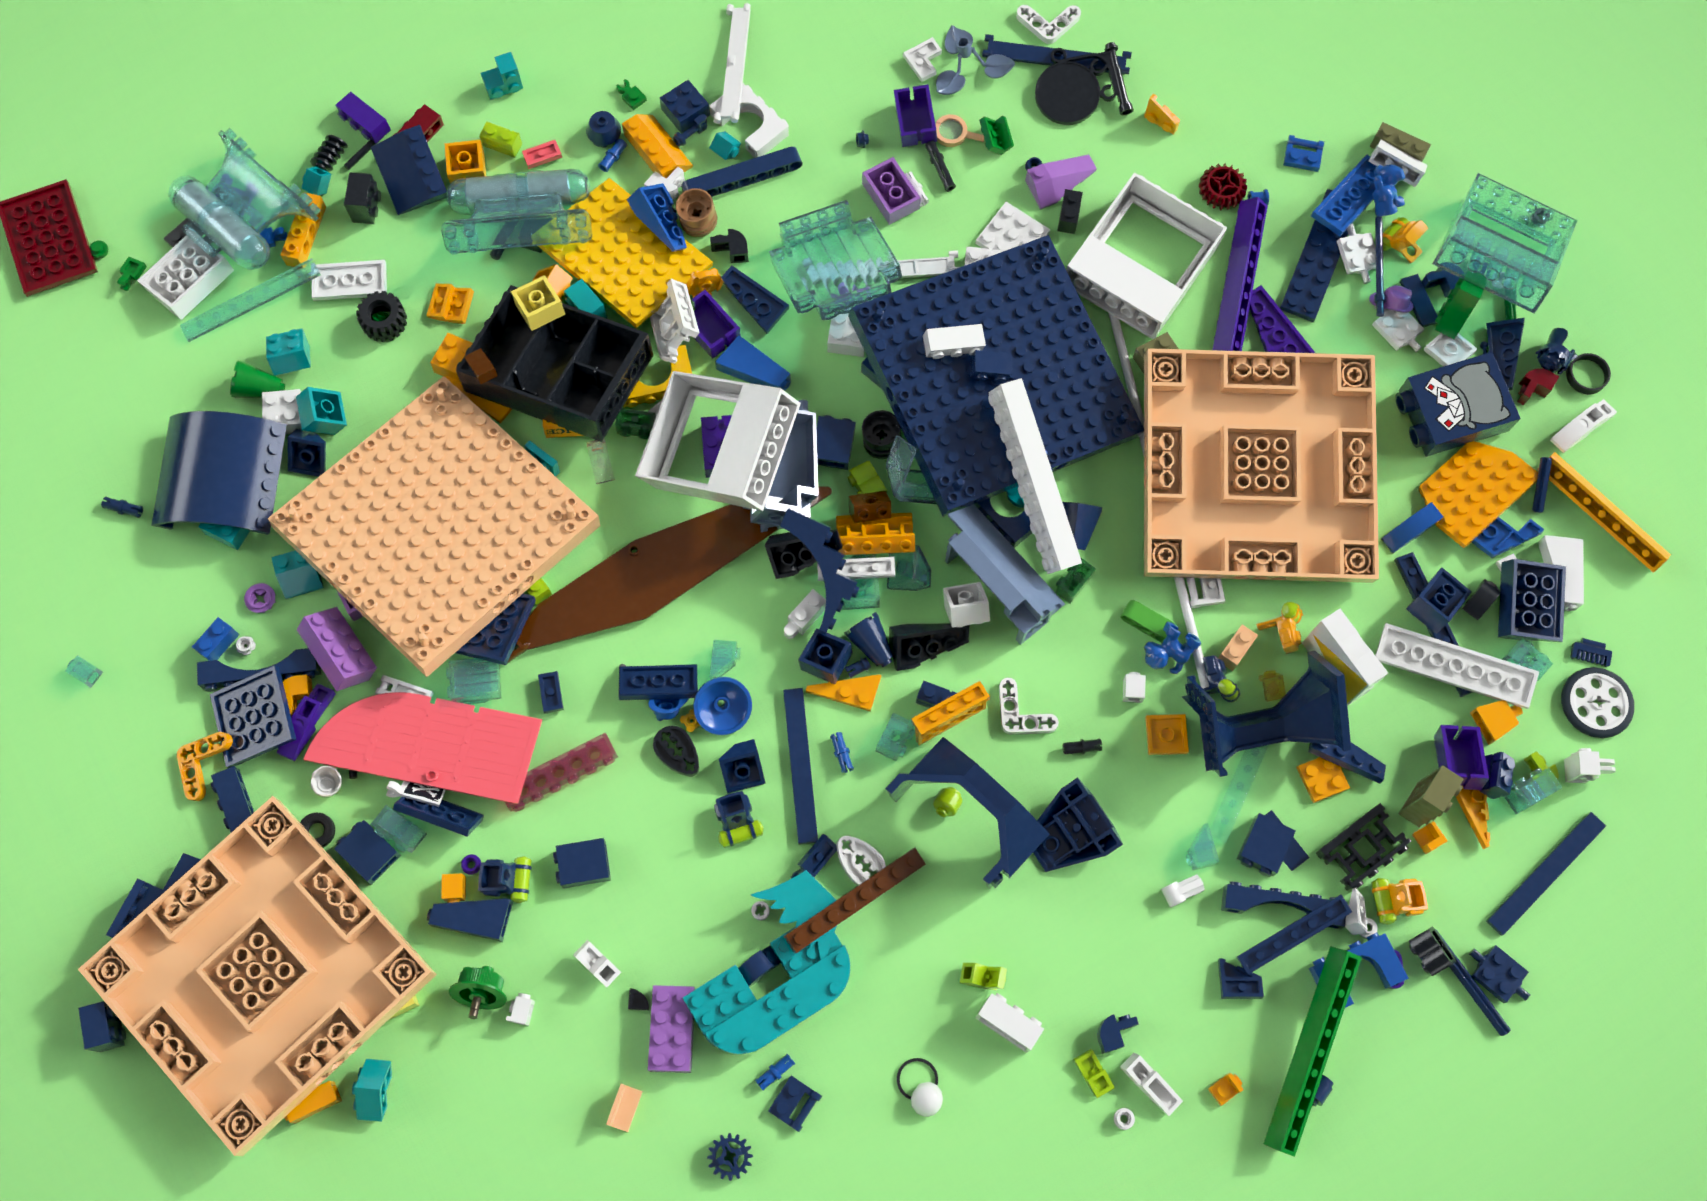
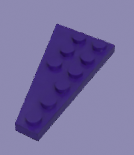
[1249,285,1315,353]

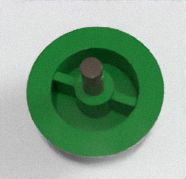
[449,966,507,1019]

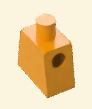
[1470,700,1523,745]

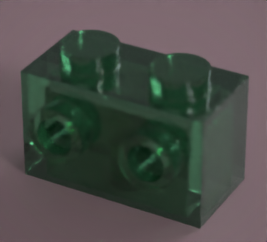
[615,408,656,439]
[1055,558,1096,604]

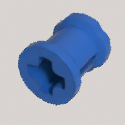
[1247,189,1269,205]

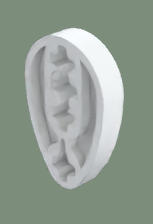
[836,836,886,885]

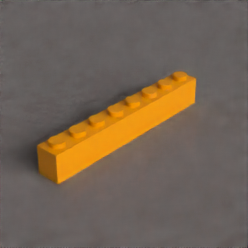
[1537,452,1671,573]

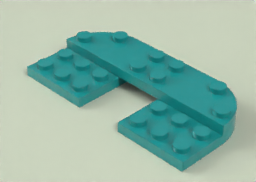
[682,927,850,1054]

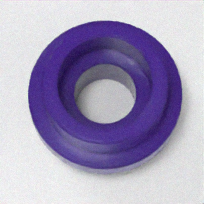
[461,854,481,875]

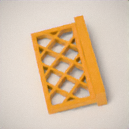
[911,681,990,745]

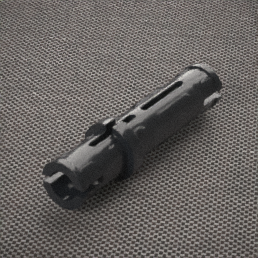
[925,141,956,192]

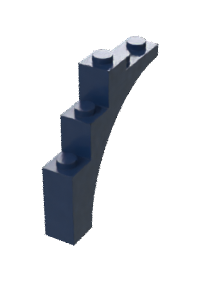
[780,508,860,633]

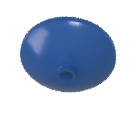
[693,677,752,735]

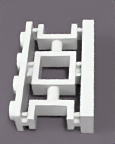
[650,279,699,364]

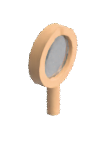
[935,114,984,147]

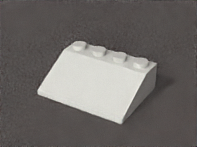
[137,231,234,320]

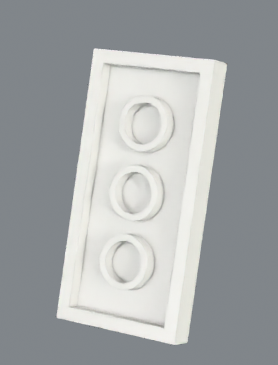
[312,260,387,301]

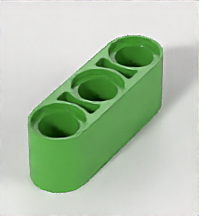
[1121,600,1178,643]

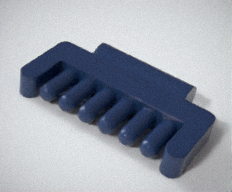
[1570,638,1612,667]

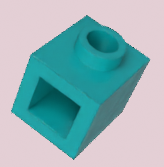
[709,131,741,160]
[302,166,332,195]

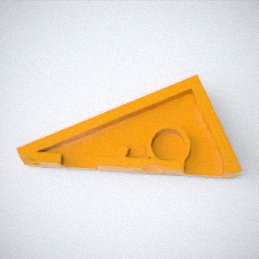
[806,674,881,712]
[1456,786,1490,849]

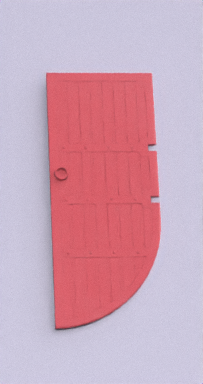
[303,692,542,805]

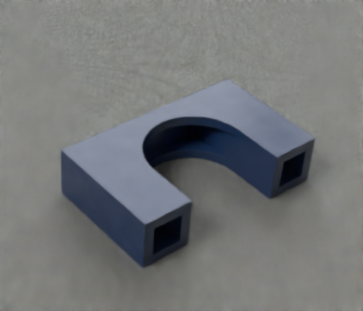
[973,498,1032,548]

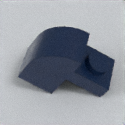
[1422,264,1464,298]
[738,946,781,987]
[1097,1014,1139,1054]

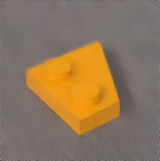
[1144,94,1180,135]

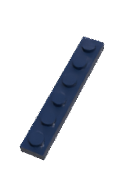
[1236,894,1352,975]

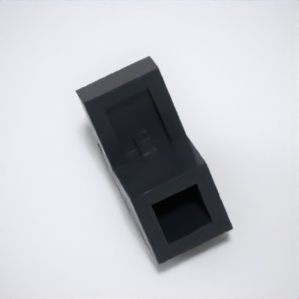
[710,229,749,263]
[1462,579,1501,620]

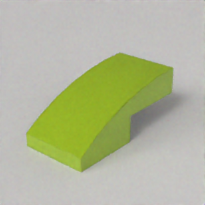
[1073,1049,1115,1098]

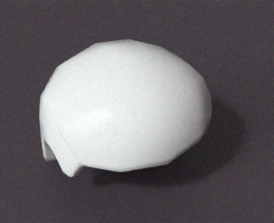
[311,766,342,797]
[911,1082,943,1117]

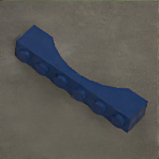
[197,648,321,692]
[1221,882,1348,930]

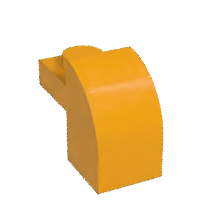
[283,675,312,717]

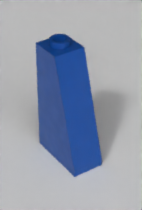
[715,335,791,391]

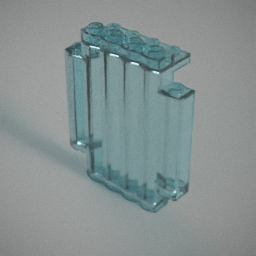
[769,200,902,320]

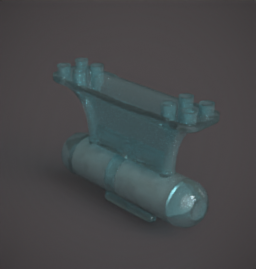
[168,128,321,270]
[441,169,592,255]

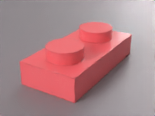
[522,140,562,169]

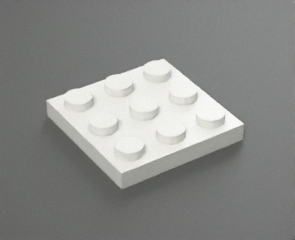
[975,202,1050,251]

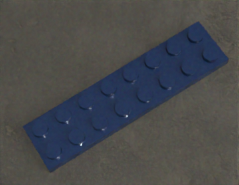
[1280,188,1348,322]

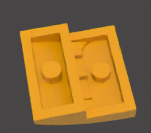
[426,283,474,324]

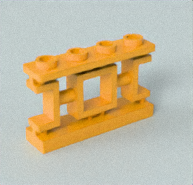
[836,513,915,555]

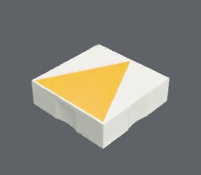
[1302,609,1388,705]

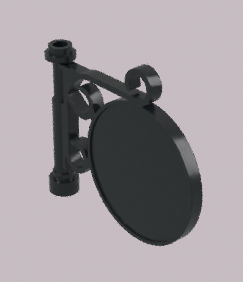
[1035,42,1134,125]

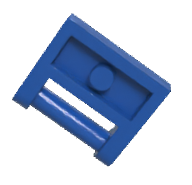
[1283,135,1324,172]

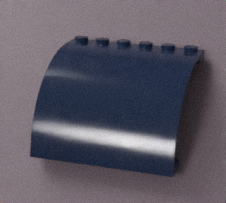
[151,411,287,535]

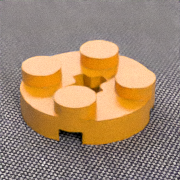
[686,268,723,298]

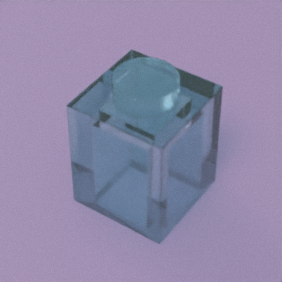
[65,655,103,688]

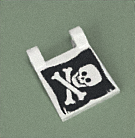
[386,781,446,807]

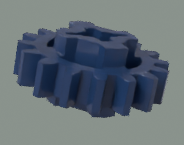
[707,1133,753,1181]

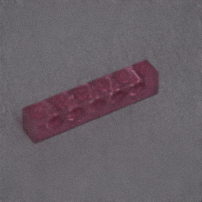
[505,732,618,812]

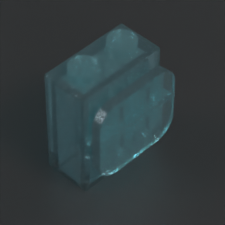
[446,658,502,704]

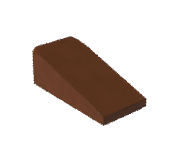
[464,348,498,384]

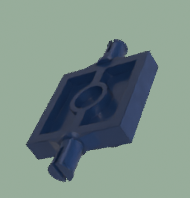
[1469,945,1531,1003]

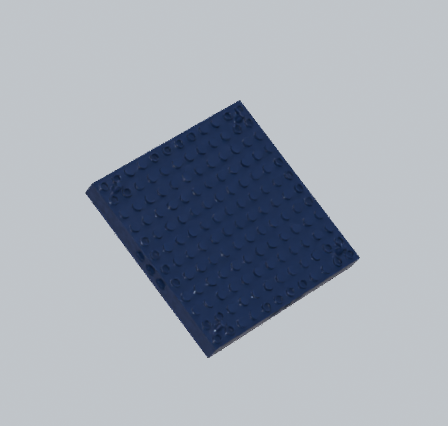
[848,235,1144,517]

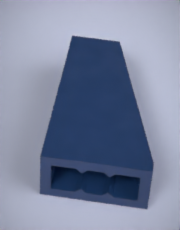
[427,899,513,942]

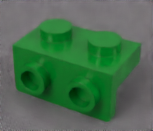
[979,116,1014,155]

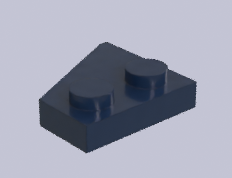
[1218,958,1264,999]

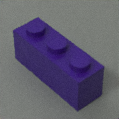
[335,91,391,143]

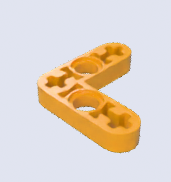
[177,732,233,801]

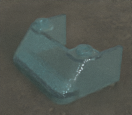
[886,436,937,504]

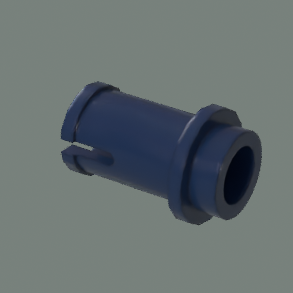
[845,657,871,678]

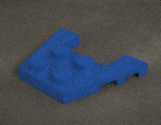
[1471,517,1544,558]

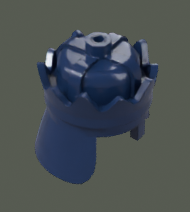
[1536,328,1578,375]

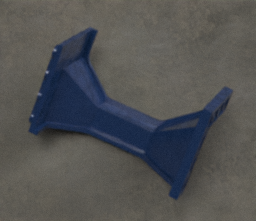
[1181,651,1351,777]
[885,737,1050,889]

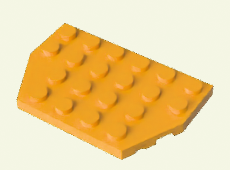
[1419,441,1538,548]

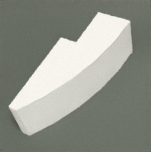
[1120,1052,1183,1116]

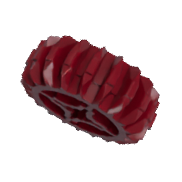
[1199,163,1248,211]

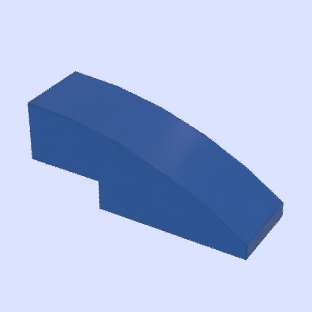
[1381,502,1444,553]

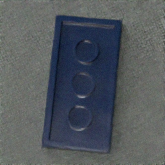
[619,664,698,700]
[393,797,484,837]

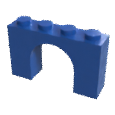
[1308,932,1409,1008]

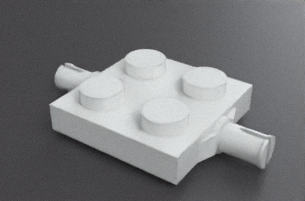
[1337,224,1376,284]
[1372,306,1424,352]

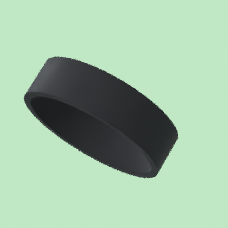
[1566,353,1611,395]

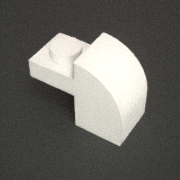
[644,167,685,200]
[573,940,621,987]

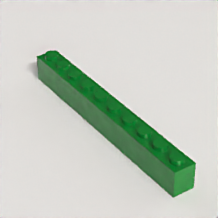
[1263,946,1362,1157]

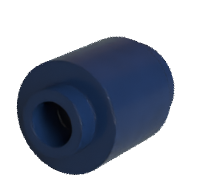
[1312,1075,1334,1107]

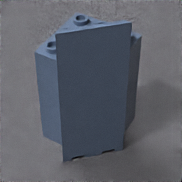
[743,400,818,532]
[945,505,1065,645]

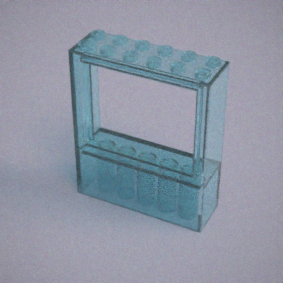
[1432,173,1577,314]

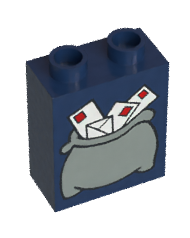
[1395,352,1521,457]

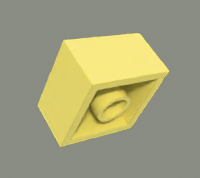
[511,275,565,331]

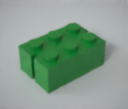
[1435,270,1488,340]

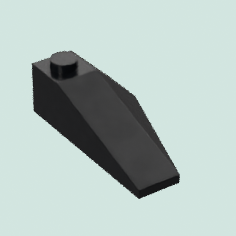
[765,529,843,579]
[889,623,970,671]

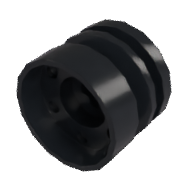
[862,410,902,459]

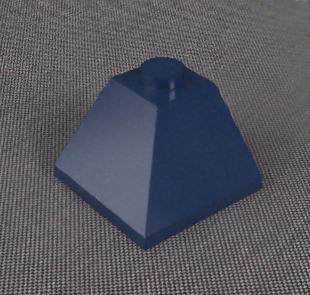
[288,429,326,477]
[719,739,765,794]

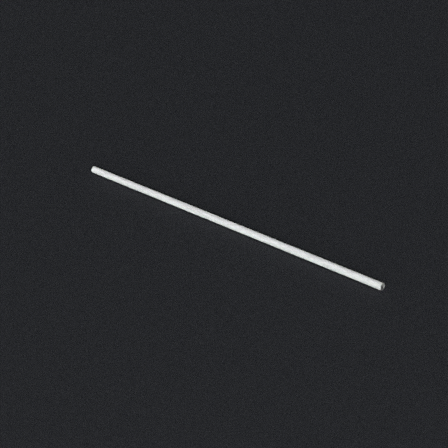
[1108,313,1209,688]

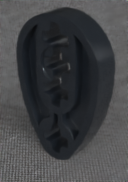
[653,726,699,777]

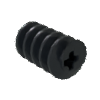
[310,135,348,172]

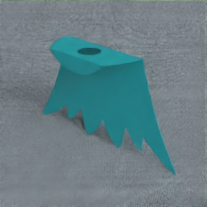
[751,870,837,960]

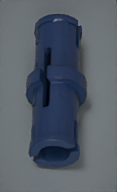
[101,496,143,518]

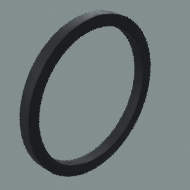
[897,1058,938,1100]

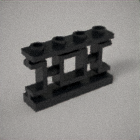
[1316,803,1411,891]

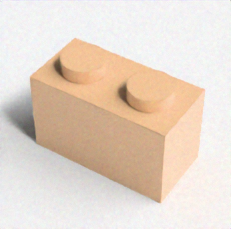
[1218,624,1258,671]

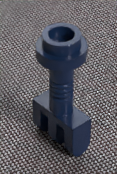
[673,114,707,146]

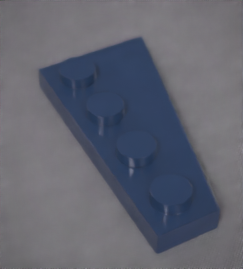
[1308,742,1386,784]

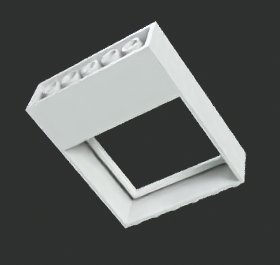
[1066,173,1227,339]
[635,371,801,511]

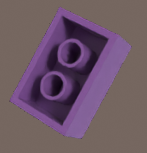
[862,157,921,225]

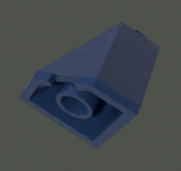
[1062,502,1102,550]

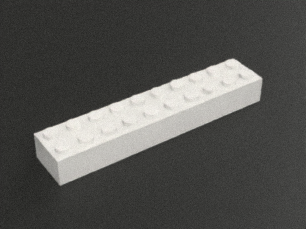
[988,378,1082,574]

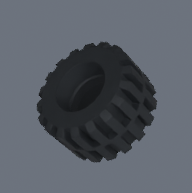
[356,291,407,342]

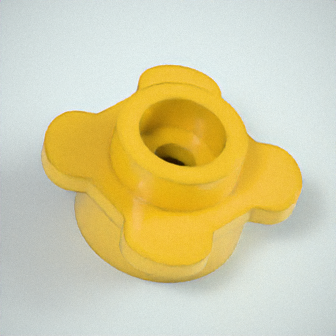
[680,709,701,732]

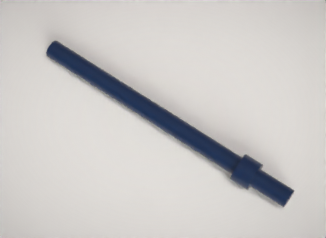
[1374,216,1386,317]

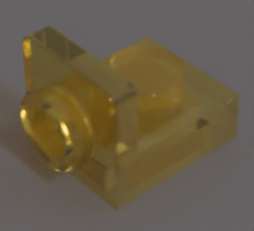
[1258,670,1286,702]

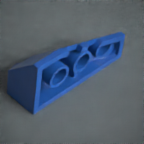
[627,183,687,252]

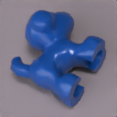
[1372,164,1405,217]
[1144,621,1201,674]

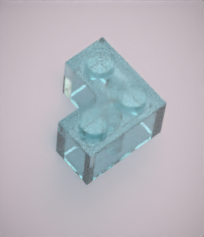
[1504,767,1563,814]
[371,805,427,853]

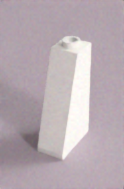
[1538,535,1584,611]

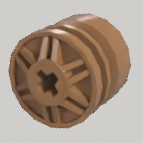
[676,188,718,237]

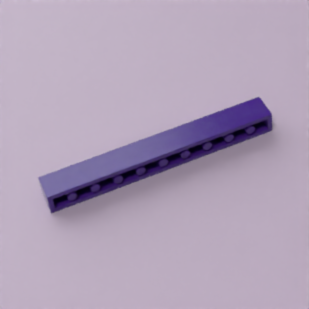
[1213,197,1268,351]

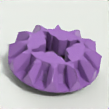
[244,583,276,614]

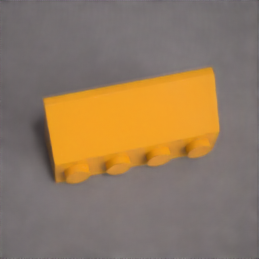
[622,114,693,179]

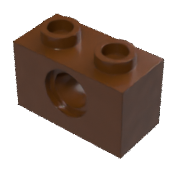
[849,491,891,523]

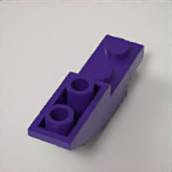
[277,683,336,762]

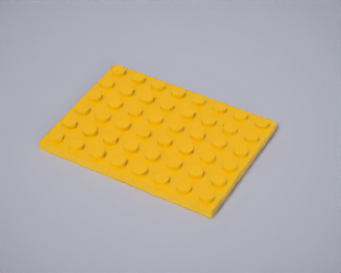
[532,178,713,328]

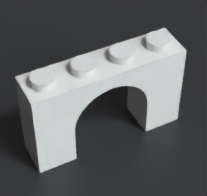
[709,83,789,158]

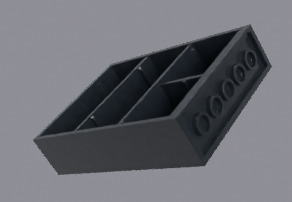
[456,285,653,442]

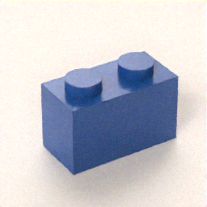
[192,617,240,661]

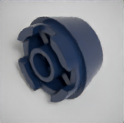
[586,111,621,148]

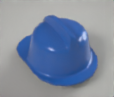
[648,698,689,721]

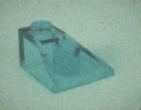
[887,545,931,591]

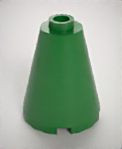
[230,361,285,398]

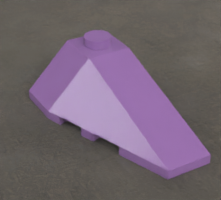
[1025,154,1097,210]

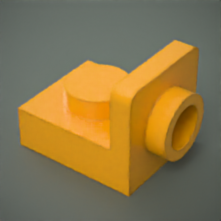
[1208,1073,1244,1106]

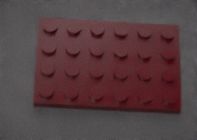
[0,179,98,297]

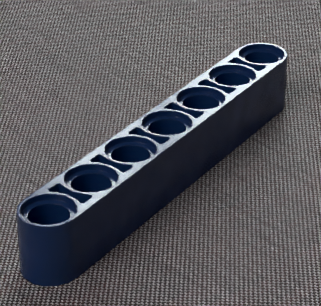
[681,146,803,197]

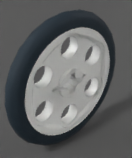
[1561,667,1634,738]

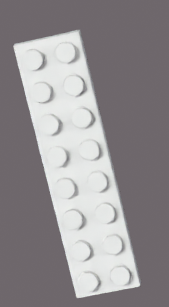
[1375,623,1539,709]

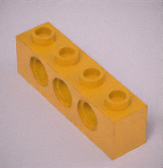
[281,192,326,269]

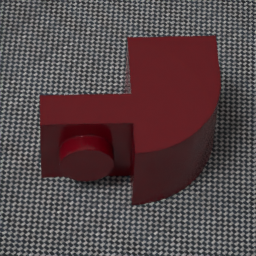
[1517,368,1559,405]

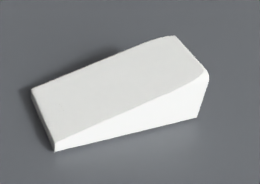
[1345,888,1367,935]

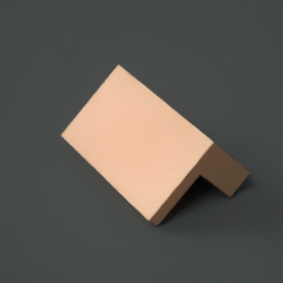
[606,1084,643,1132]

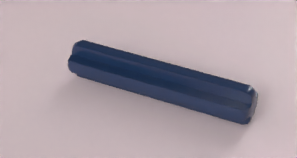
[1532,457,1552,513]

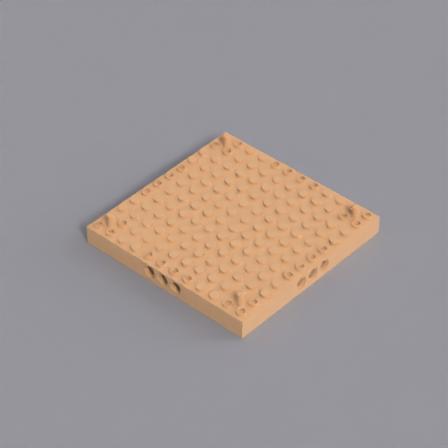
[1144,349,1379,583]
[268,376,600,677]
[78,796,437,1156]

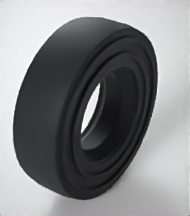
[300,812,335,848]

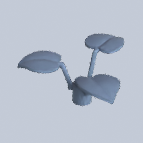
[936,25,1015,95]

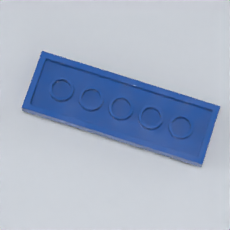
[1311,154,1376,236]

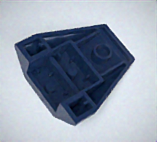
[1033,777,1123,872]

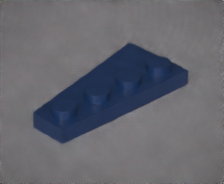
[721,265,789,334]
[1486,317,1525,390]

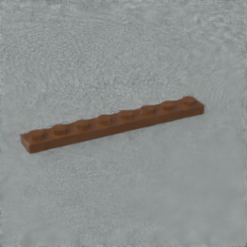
[784,848,926,953]

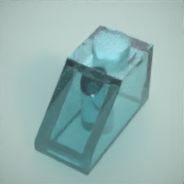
[709,640,741,680]
[1186,823,1220,870]

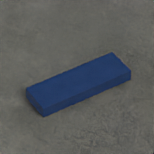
[1400,274,1437,328]

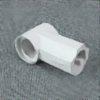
[1161,874,1205,908]

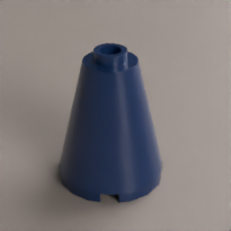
[844,612,893,668]

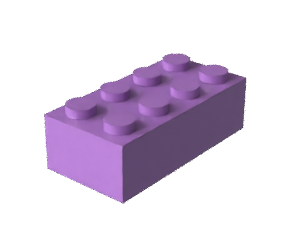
[297,607,377,691]
[648,985,695,1073]

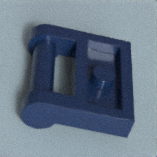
[768,1075,822,1132]

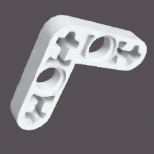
[1016,5,1081,44]
[999,678,1059,735]

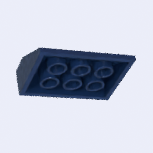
[371,125,449,215]
[1498,559,1566,642]

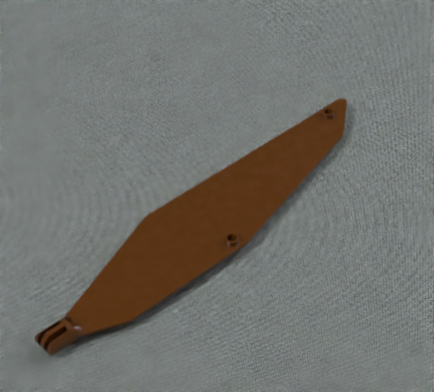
[508,486,832,663]

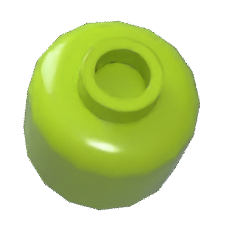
[933,787,962,817]

